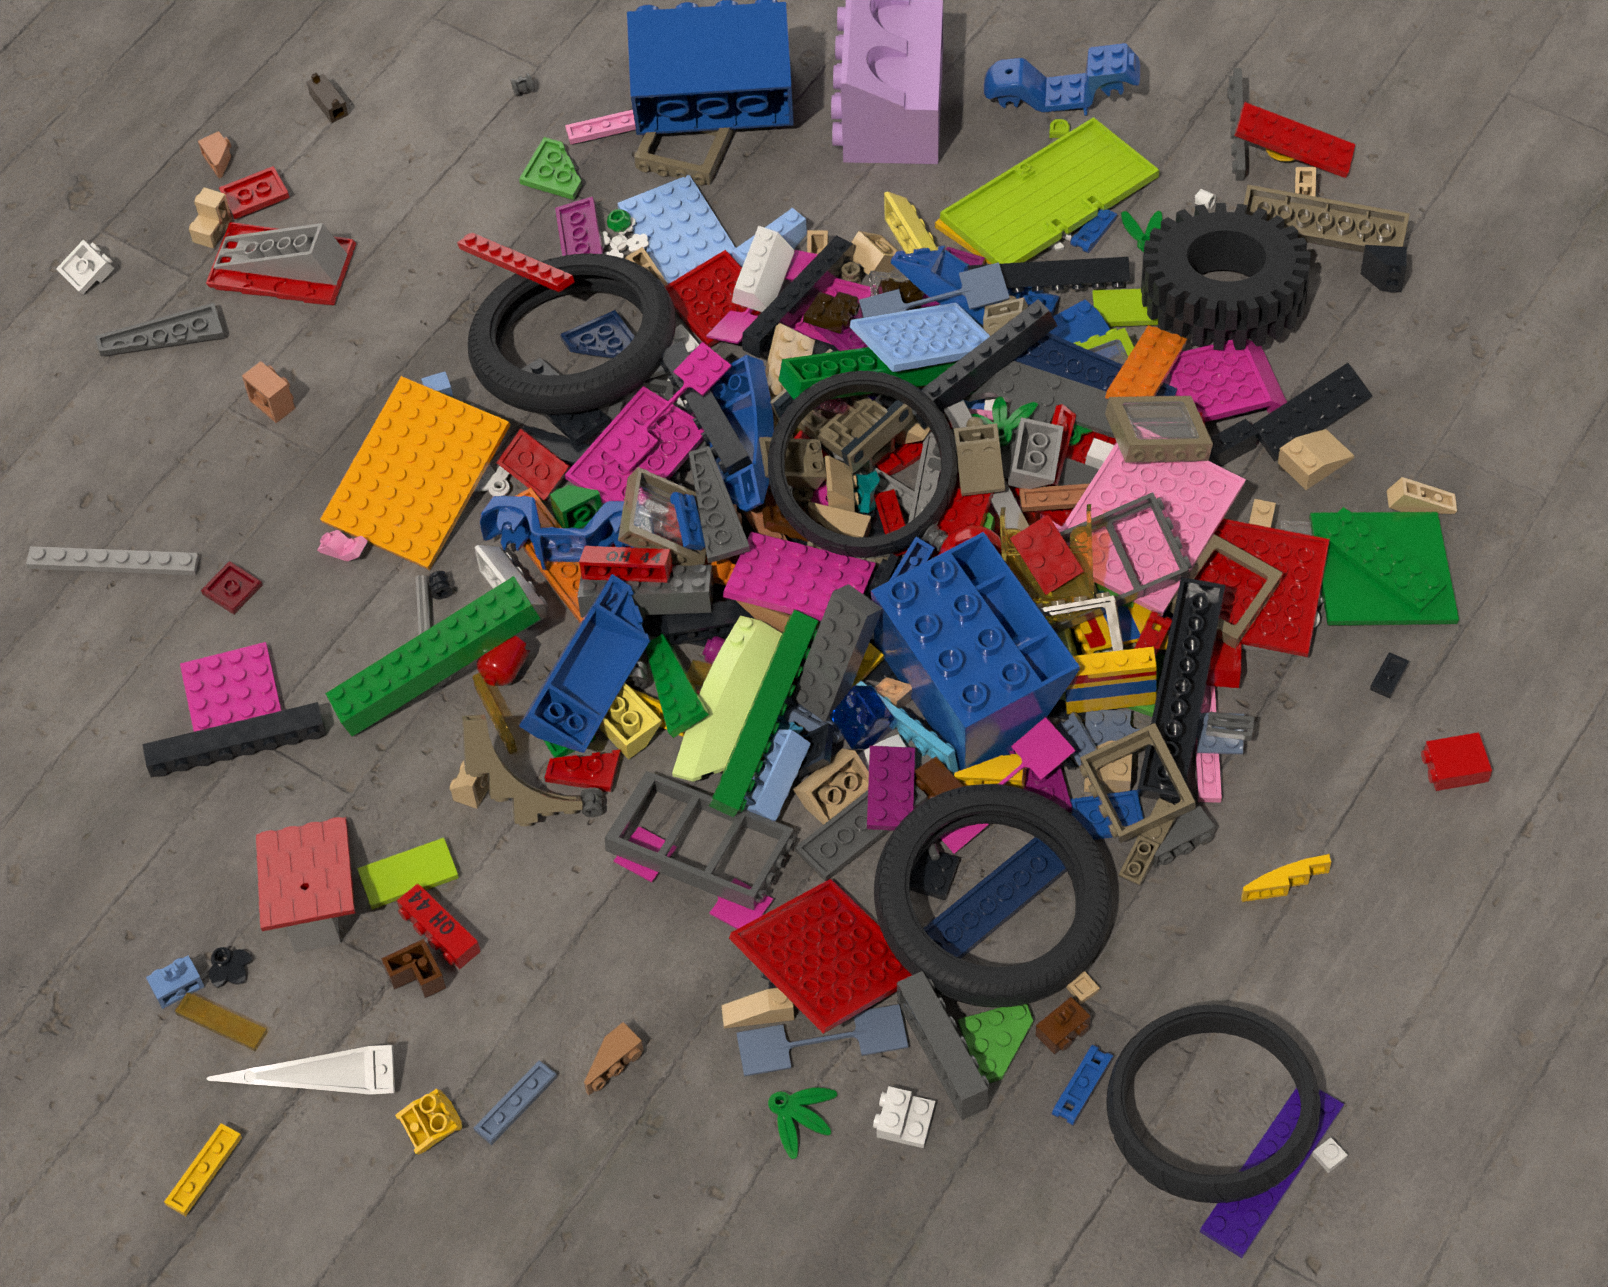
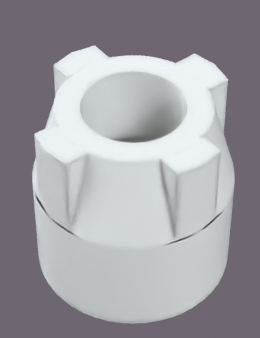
[1195,189,1216,210]

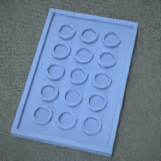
[617,175,736,284]
[850,303,990,372]

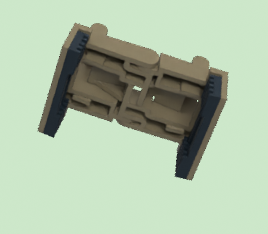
[770,349,914,473]

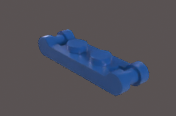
[1052,1045,1114,1126]

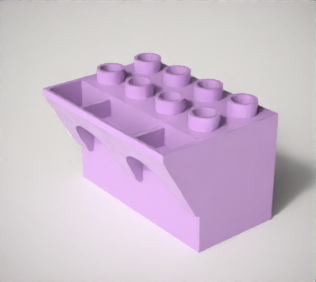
[831,0,943,164]

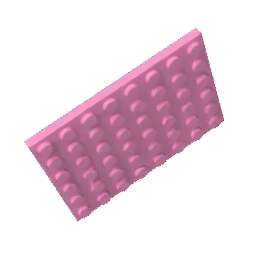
[1059,422,1246,616]

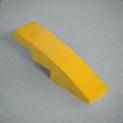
[1241,854,1331,902]

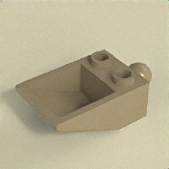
[983,295,1028,336]
[954,417,1005,496]
[759,437,826,489]

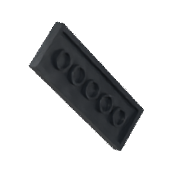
[522,358,611,446]
[1252,363,1372,462]

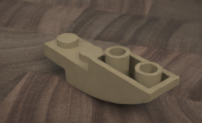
[1119,798,1176,886]

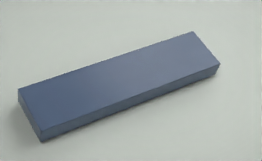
[474,1060,557,1145]

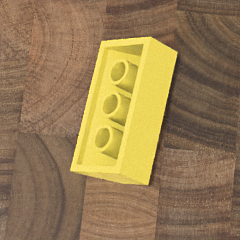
[884,191,938,254]
[598,682,662,759]

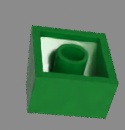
[550,485,602,529]

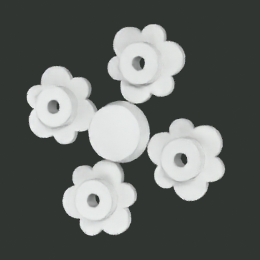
[600,217,649,258]

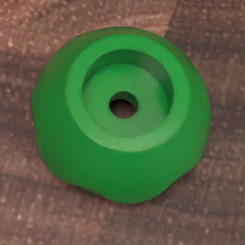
[607,209,631,232]

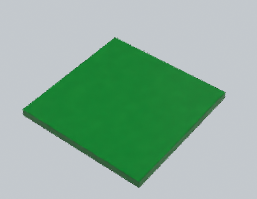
[1309,512,1459,625]

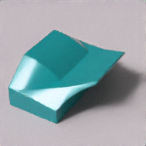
[853,470,880,513]

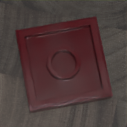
[201,561,263,615]

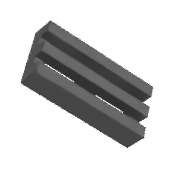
[1206,712,1254,741]

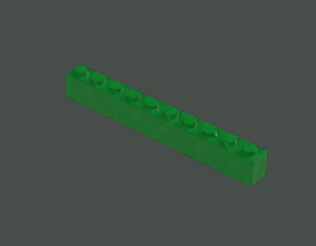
[709,610,818,818]

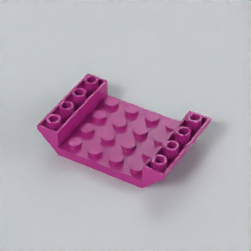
[1164,339,1287,422]

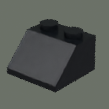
[1360,245,1407,292]

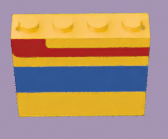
[1065,586,1168,655]
[1065,647,1156,714]

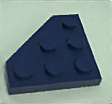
[560,310,635,358]

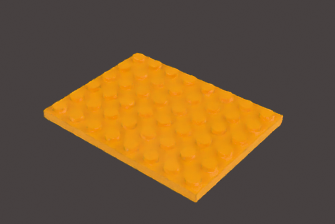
[320,376,510,570]

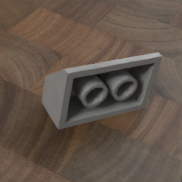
[1007,417,1064,489]

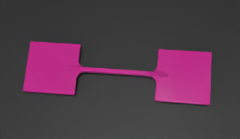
[706,250,818,344]
[600,342,732,471]
[940,717,1075,854]
[614,827,773,929]

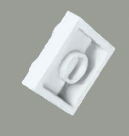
[56,240,114,294]
[873,1086,935,1148]

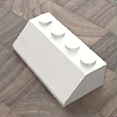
[732,226,795,312]
[474,545,547,629]

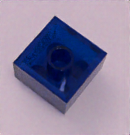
[830,685,895,749]

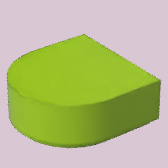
[1049,119,1070,138]

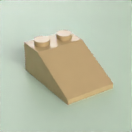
[1278,429,1354,490]

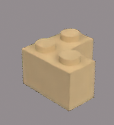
[189,187,233,249]

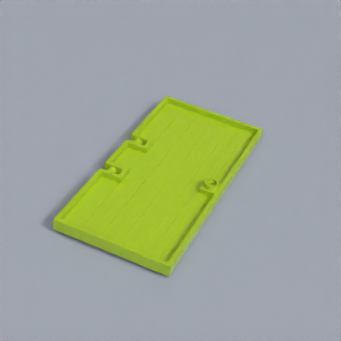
[940,117,1159,264]

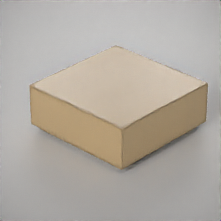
[1066,971,1100,1004]

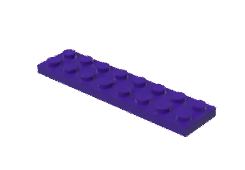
[1200,1087,1344,1258]

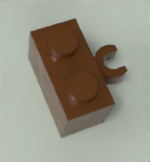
[1035,997,1091,1055]

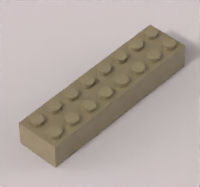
[1244,185,1410,252]

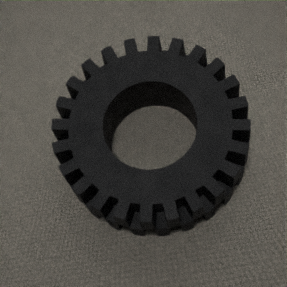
[1141,203,1310,350]

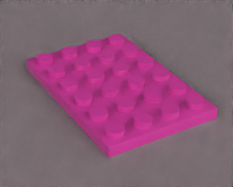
[565,386,704,508]
[723,532,876,622]

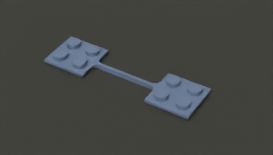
[859,262,1010,318]
[1085,710,1244,754]
[737,1004,908,1077]

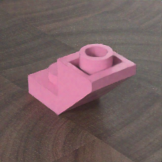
[317,530,368,561]

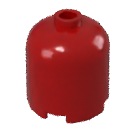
[476,635,530,686]

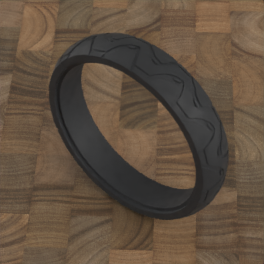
[768,371,958,558]
[1106,1005,1321,1203]

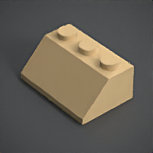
[793,749,869,825]

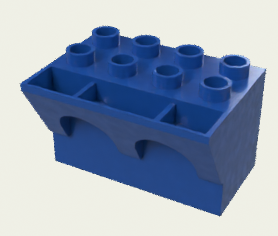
[627,0,793,135]
[871,532,1080,771]

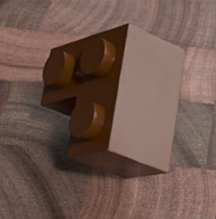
[381,939,446,998]

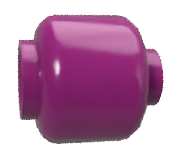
[702,636,726,665]

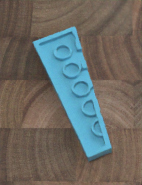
[855,681,958,775]

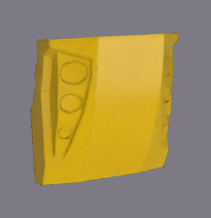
[395,1089,462,1155]

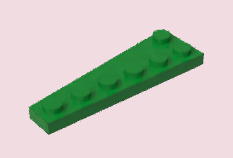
[646,634,709,738]

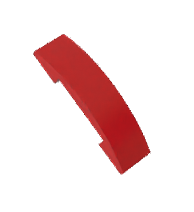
[875,423,952,475]

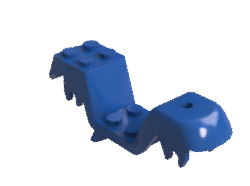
[983,43,1141,115]
[480,495,654,570]

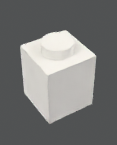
[1085,438,1115,469]

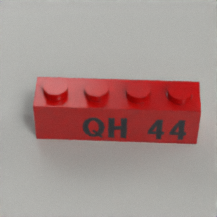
[579,546,673,583]
[397,883,481,969]

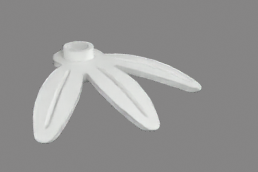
[474,464,510,496]

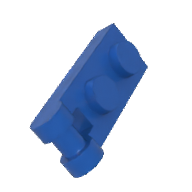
[1070,209,1117,253]
[670,492,705,550]

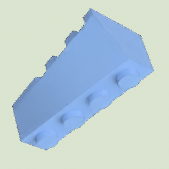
[732,208,807,267]
[744,730,811,821]

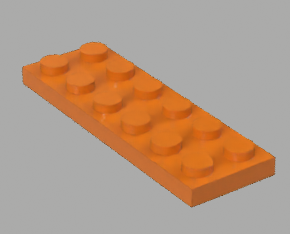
[1105,325,1187,399]

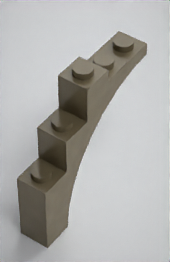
[462,714,583,826]

